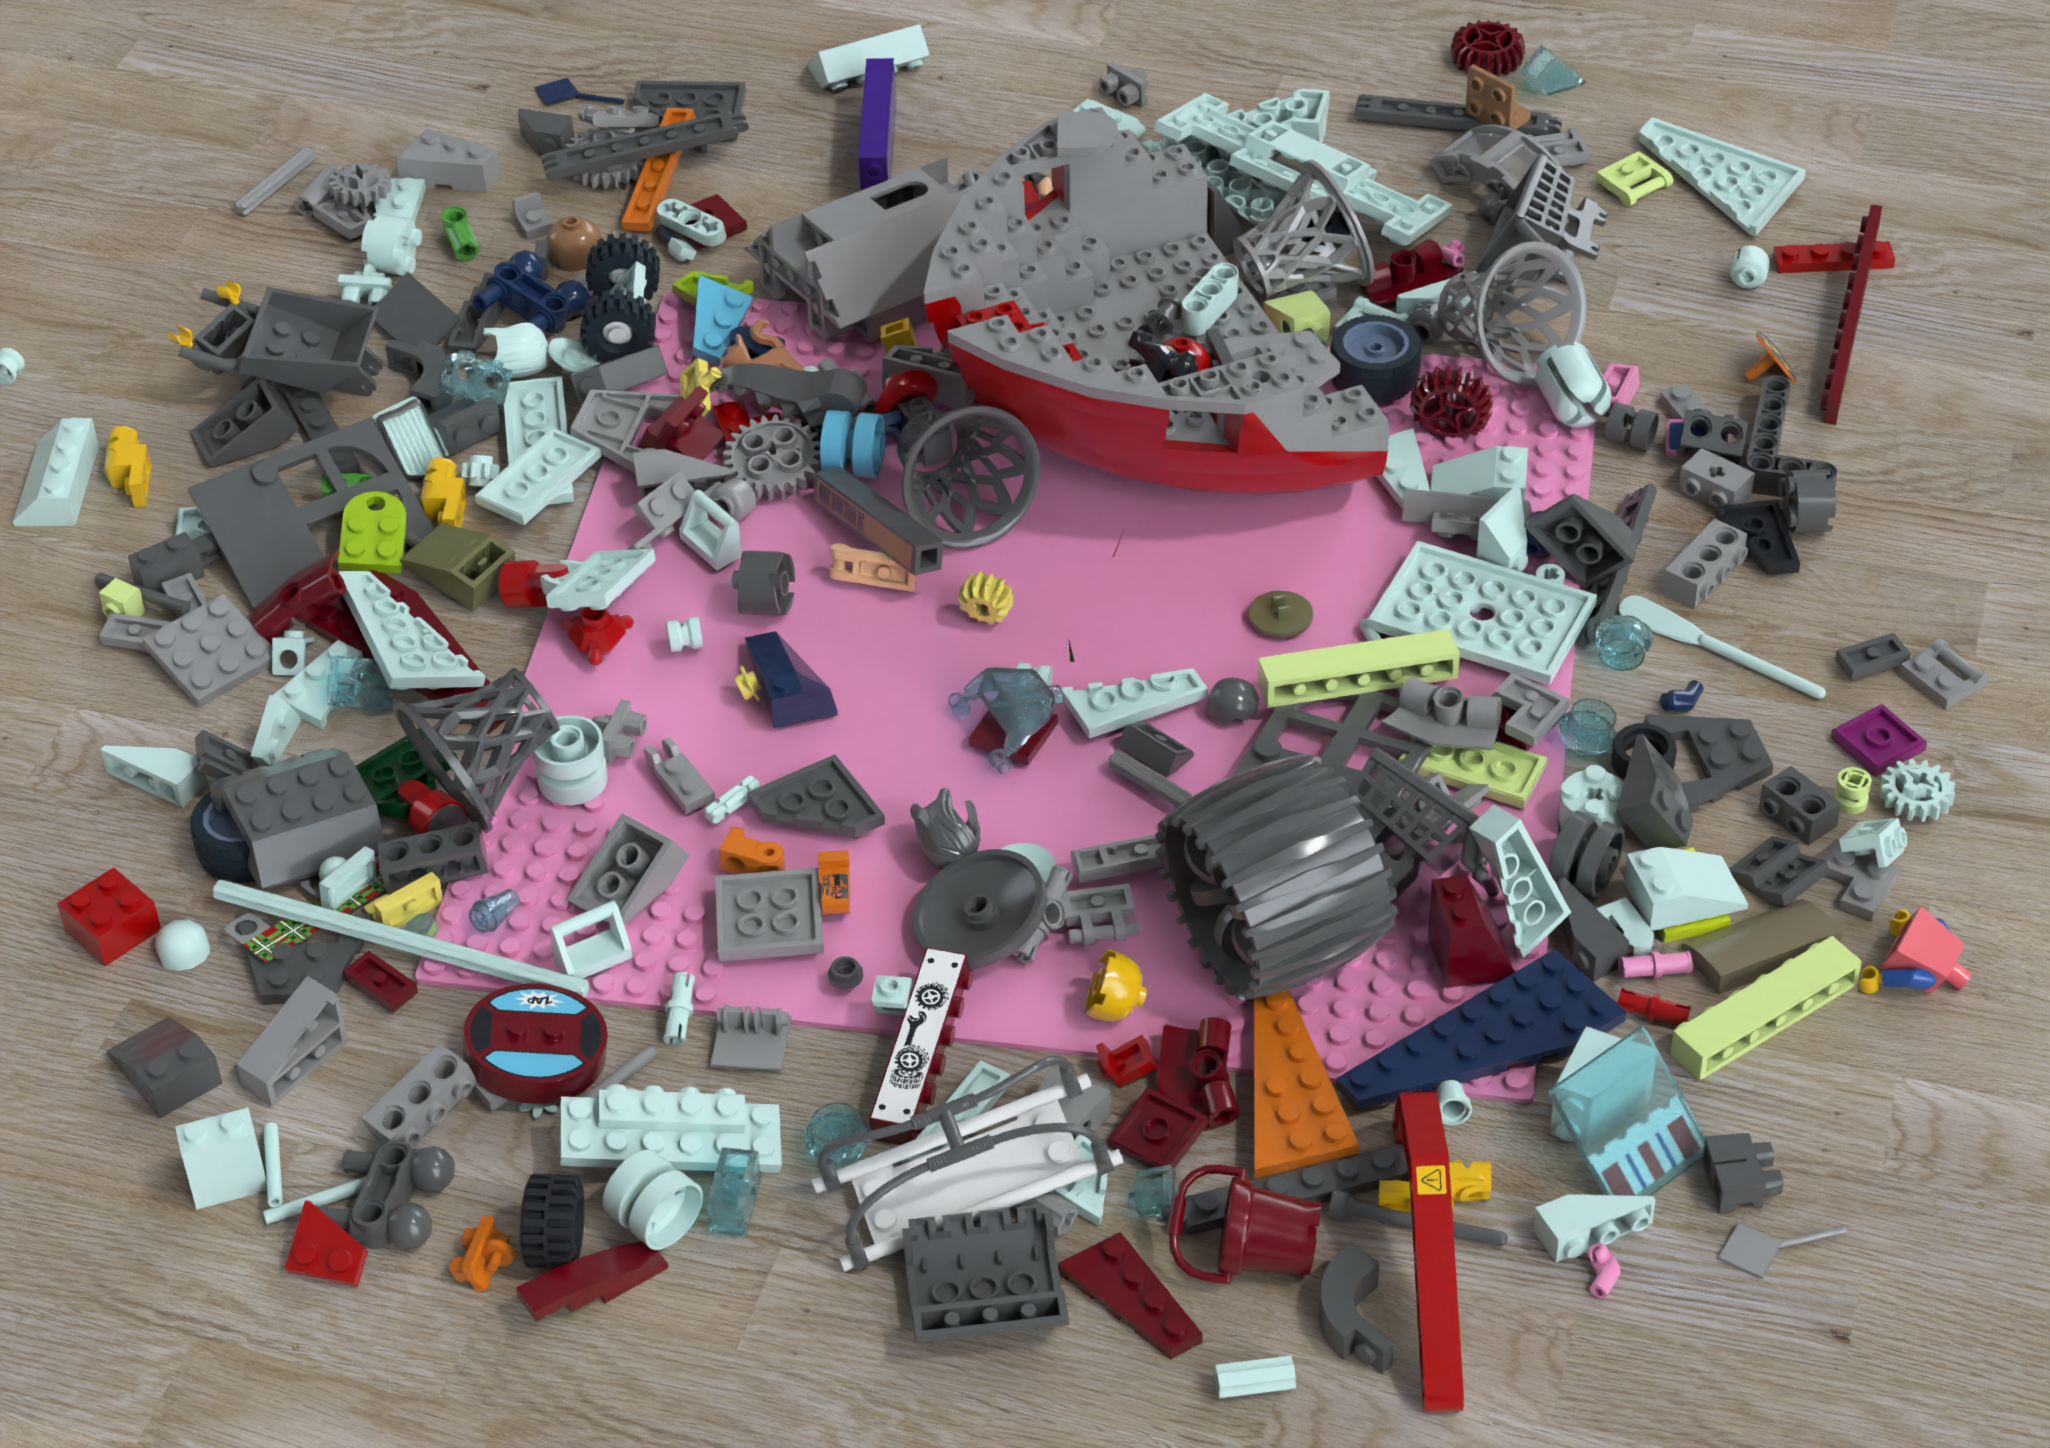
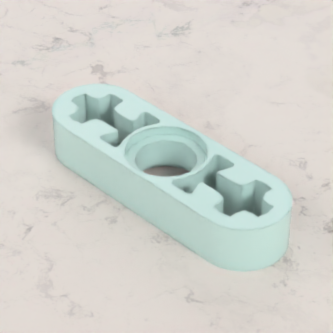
[657,199,726,246]

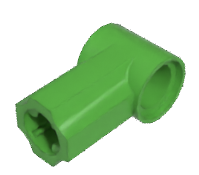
[441,206,479,262]

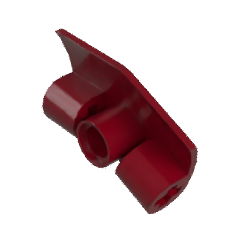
[1358,239,1464,305]
[250,550,346,644]
[1156,1017,1240,1132]

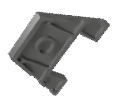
[1644,714,1773,813]
[238,914,374,1005]

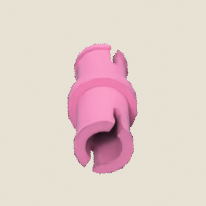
[1618,951,1693,979]

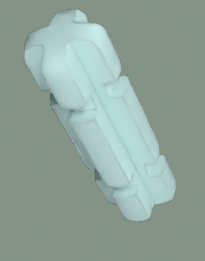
[704,776,760,824]

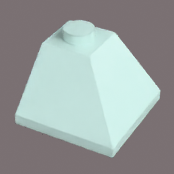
[1476,486,1528,572]

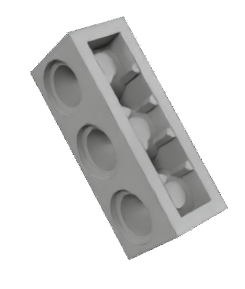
[1662,518,1748,609]
[362,1042,478,1149]

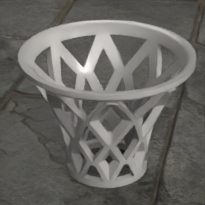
[1233,160,1375,299]
[1438,241,1587,385]

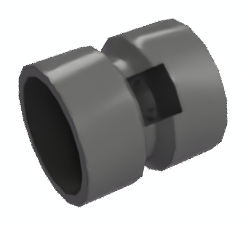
[1605,402,1659,452]

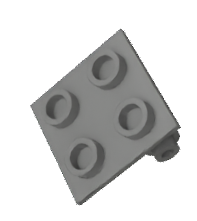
[710,1005,791,1071]

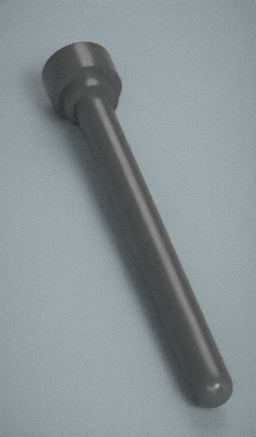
[1328,1189,1508,1246]

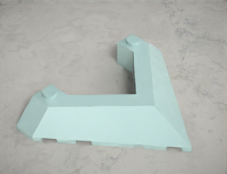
[1141,89,1330,233]

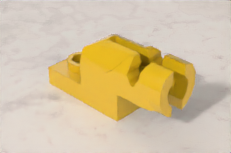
[104,426,152,508]
[419,458,467,527]
[1378,1160,1491,1213]

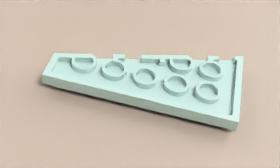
[338,571,486,690]

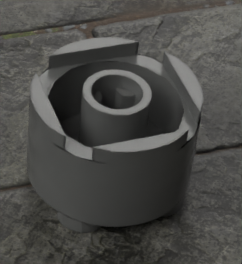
[1778,469,1836,533]
[732,550,795,616]

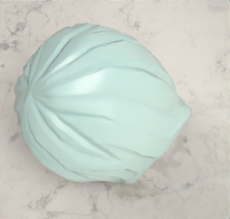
[472,323,549,378]

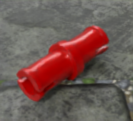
[1617,988,1691,1025]

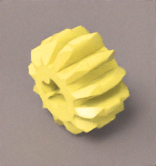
[958,571,1014,625]

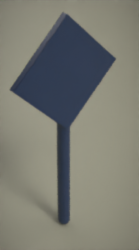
[535,78,625,105]

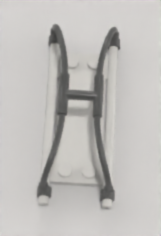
[812,1055,1124,1272]

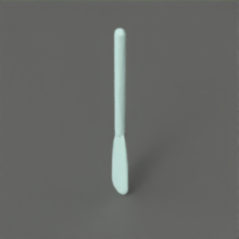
[1618,595,1826,699]

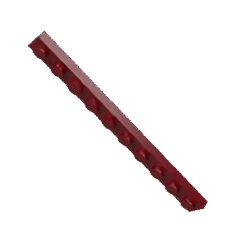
[1820,204,1883,425]

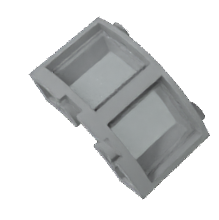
[1429,124,1564,213]

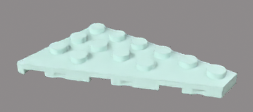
[1638,117,1806,237]

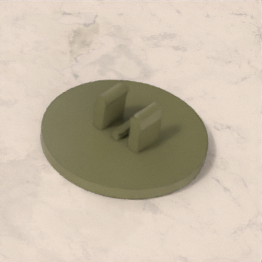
[1249,591,1313,638]

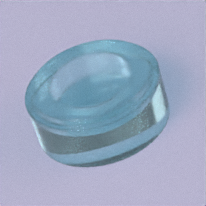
[404,913,439,937]

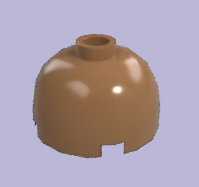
[546,216,602,271]

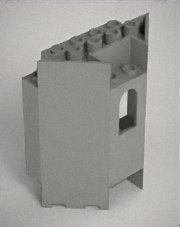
[744,157,971,341]

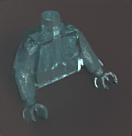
[948,667,1063,774]

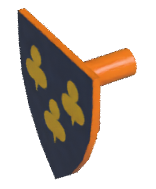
[1744,331,1797,383]

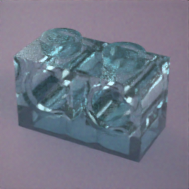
[438,350,513,406]

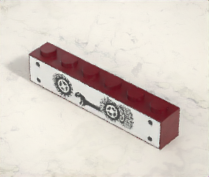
[869,947,973,1145]

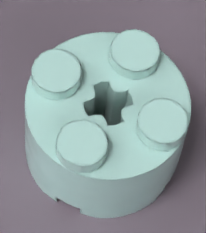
[361,213,422,275]
[1558,765,1626,830]

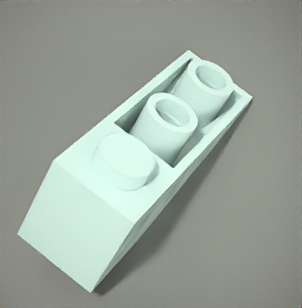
[1533,1195,1656,1263]

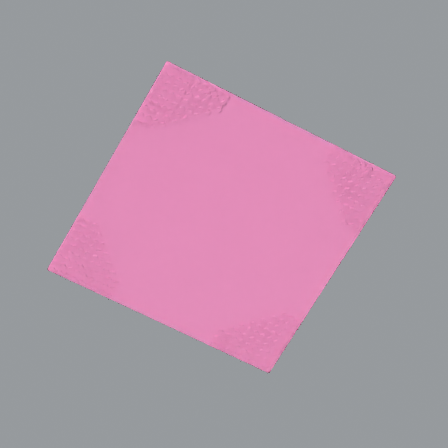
[415,292,1596,1104]

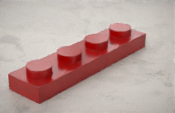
[1773,241,1896,274]

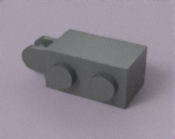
[128,532,221,594]

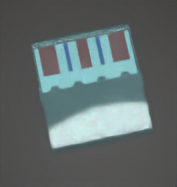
[1549,1026,1705,1196]

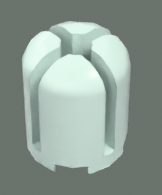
[1534,342,1612,428]

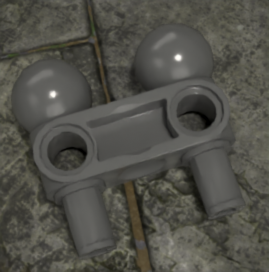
[320,1140,455,1250]

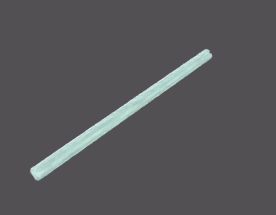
[213,879,589,998]

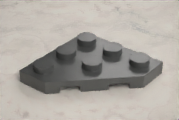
[747,754,885,837]

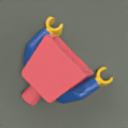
[1859,907,1972,994]

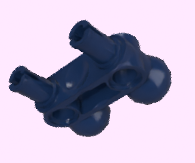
[472,250,590,333]

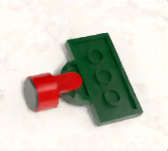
[355,728,467,834]

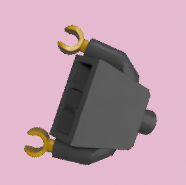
[168,280,255,375]

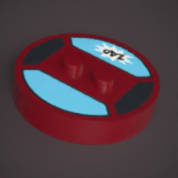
[463,983,608,1103]

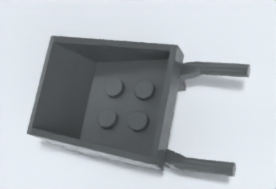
[178,286,383,396]

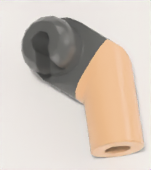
[1024,172,1052,200]

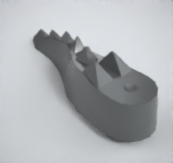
[709,363,866,427]

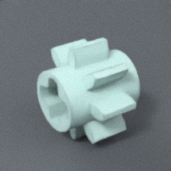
[461,455,500,488]

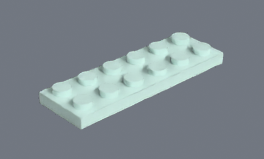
[502,376,574,505]

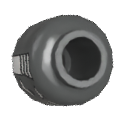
[1406,300,1444,345]

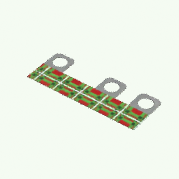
[225,855,386,963]

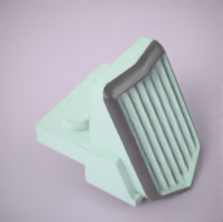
[373,396,449,479]

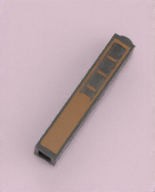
[813,467,943,576]

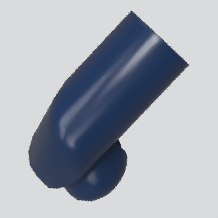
[1659,680,1704,712]

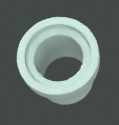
[1436,1080,1472,1125]

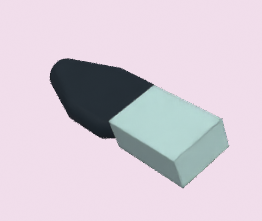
[656,224,696,262]

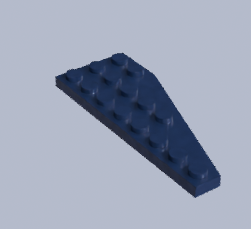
[1336,949,1626,1110]

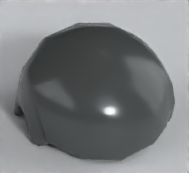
[1206,677,1260,725]

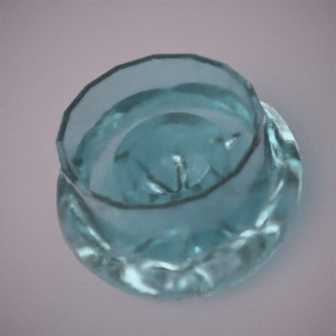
[1594,615,1653,671]
[1558,698,1617,756]
[804,1102,869,1167]

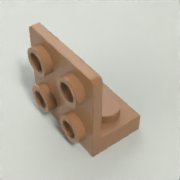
[1465,64,1531,130]

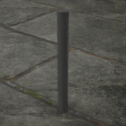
[95,573,191,614]

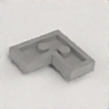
[1494,672,1570,747]
[1825,844,1900,922]

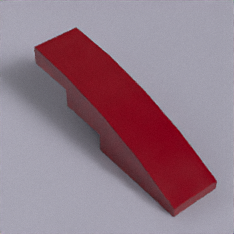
[516,1241,669,1321]

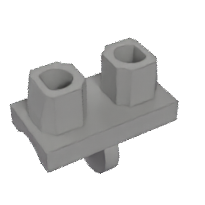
[1099,61,1148,108]
[591,699,648,765]

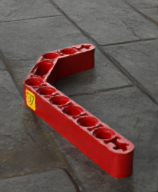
[1393,1092,1464,1412]

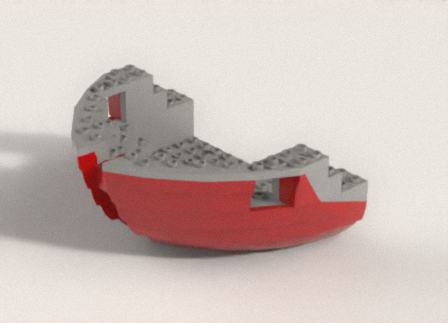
[924,107,1389,495]

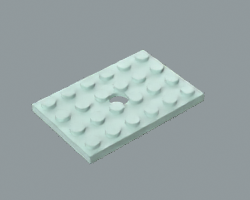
[1368,541,1597,685]

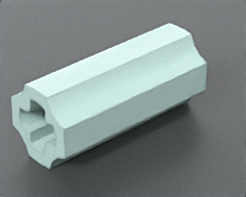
[1214,1355,1296,1399]

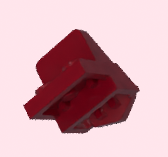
[638,385,724,461]

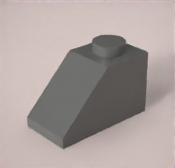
[518,108,574,155]

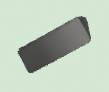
[1119,722,1194,776]

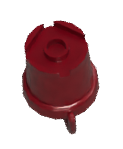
[1166,1165,1321,1285]

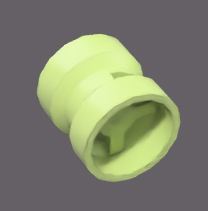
[1834,767,1872,815]

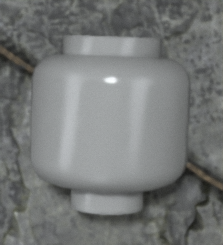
[710,478,756,522]

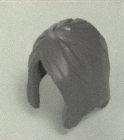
[910,788,981,870]

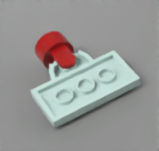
[498,549,656,611]

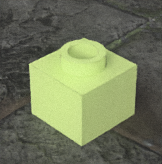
[99,578,145,618]

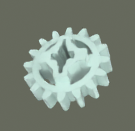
[1880,759,1955,822]

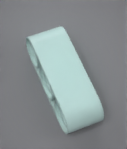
[1181,263,1239,336]

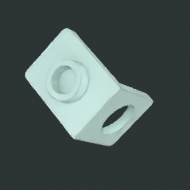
[272,630,315,676]

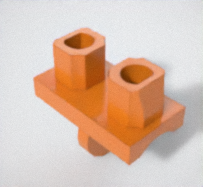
[449,1215,515,1292]

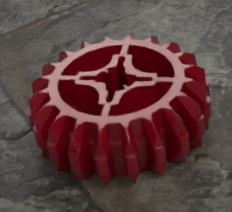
[1451,19,1525,77]
[1410,365,1493,440]

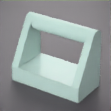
[679,490,742,571]
[550,900,633,979]

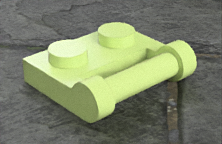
[1596,151,1673,207]

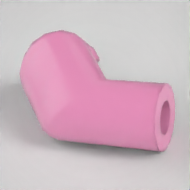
[1588,1243,1621,1299]

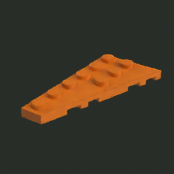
[1254,990,1359,1179]

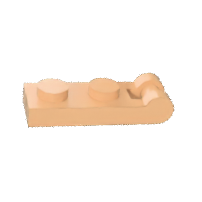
[829,543,917,592]

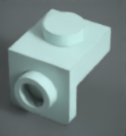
[871,975,912,1016]

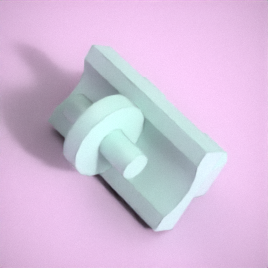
[337,264,392,306]

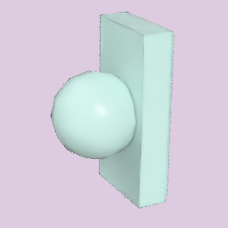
[318,846,377,910]

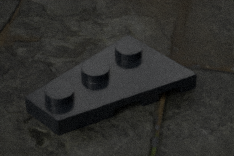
[1714,500,1800,575]

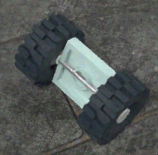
[580,233,660,363]

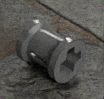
[1148,296,1182,335]

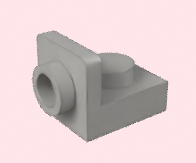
[513,192,553,240]

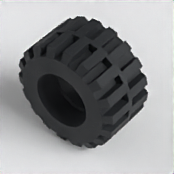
[520,1173,585,1269]

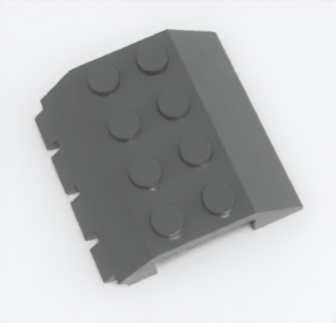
[210,748,384,891]
[902,1204,1069,1343]

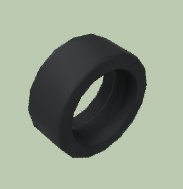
[1611,723,1677,779]

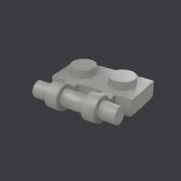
[1062,883,1139,946]

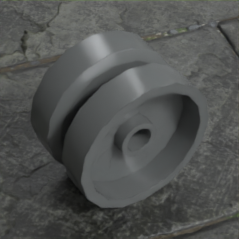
[1548,810,1625,898]

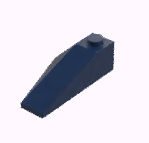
[745,631,838,728]

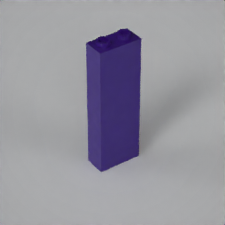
[858,58,896,191]

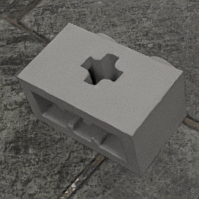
[1678,448,1755,508]

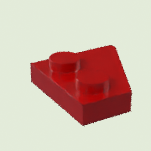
[284,1200,368,1287]

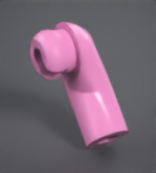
[1441,239,1466,267]

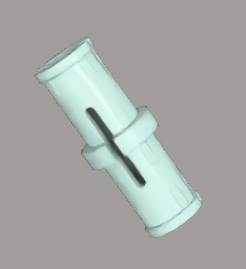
[663,972,695,1046]

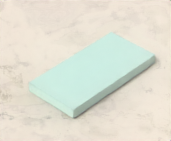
[475,427,601,525]

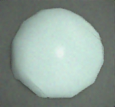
[155,919,210,971]

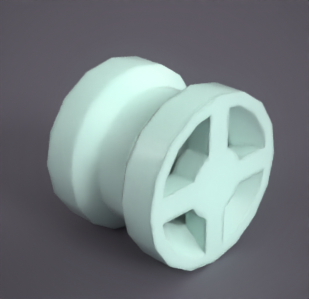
[0,348,25,386]

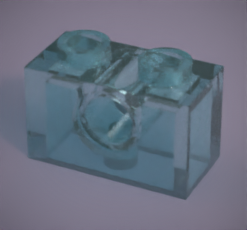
[327,655,397,712]
[706,1147,761,1237]

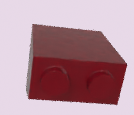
[1428,874,1515,988]

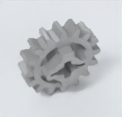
[329,162,392,206]

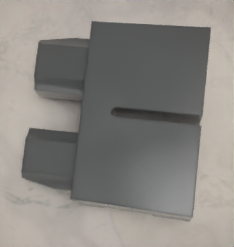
[1702,1133,1784,1214]

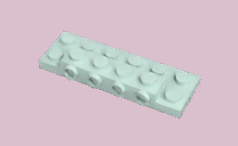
[560,1084,782,1173]

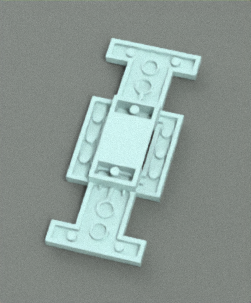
[1154,93,1453,246]

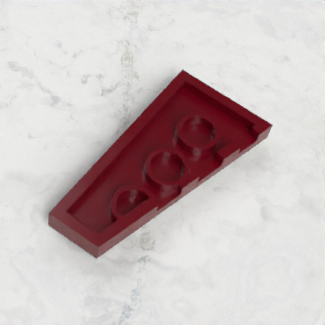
[1057,1232,1203,1360]

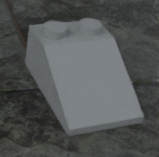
[566,813,690,925]

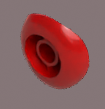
[874,370,938,414]

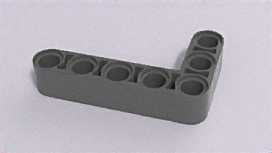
[1745,375,1838,498]

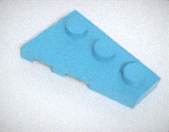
[692,275,753,366]

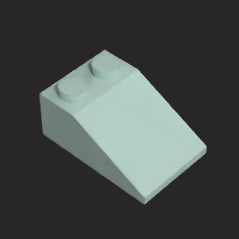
[1431,446,1528,500]
[1624,847,1748,931]

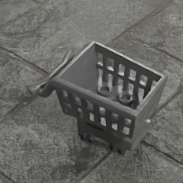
[1476,154,1608,306]
[1348,748,1500,902]

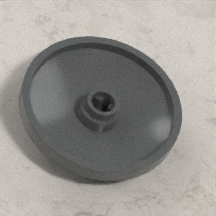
[912,849,1047,969]

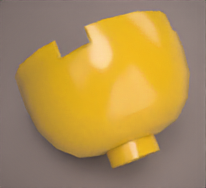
[1085,949,1147,1022]

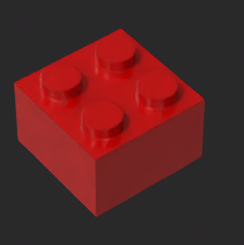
[57,867,161,966]

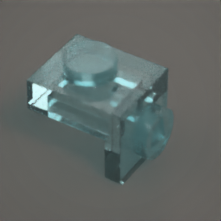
[1128,1165,1176,1217]

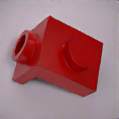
[1096,1035,1158,1088]

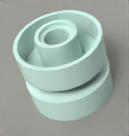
[533,715,608,805]
[602,1149,703,1250]

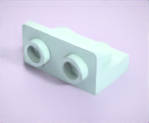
[1839,818,1907,868]

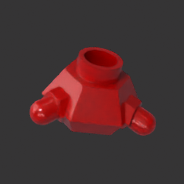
[561,607,634,666]

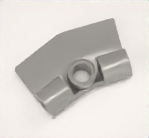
[1381,676,1502,750]

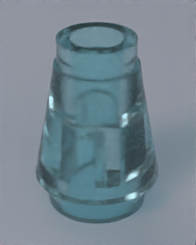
[469,889,520,933]

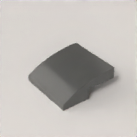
[1729,836,1829,907]

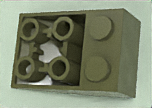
[400,523,515,612]

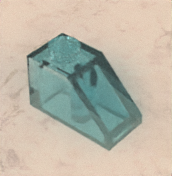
[1519,45,1586,96]

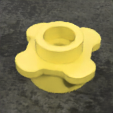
[734,665,762,702]

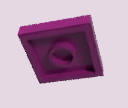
[1830,704,1927,777]

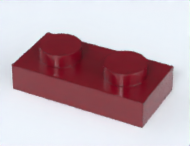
[343,951,418,1013]

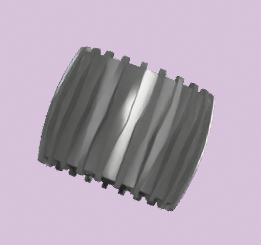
[1155,754,1397,1000]

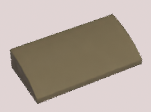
[1682,899,1842,995]

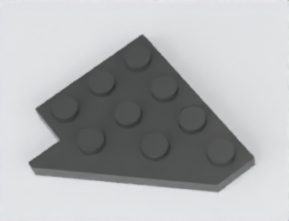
[633,81,746,154]

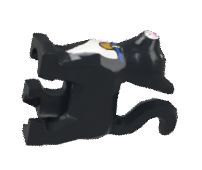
[1116,330,1198,413]

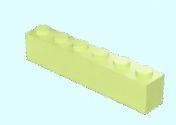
[1258,629,1460,708]
[1670,936,1862,1081]

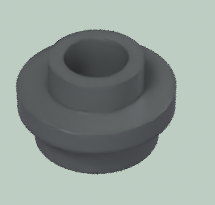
[828,956,863,989]

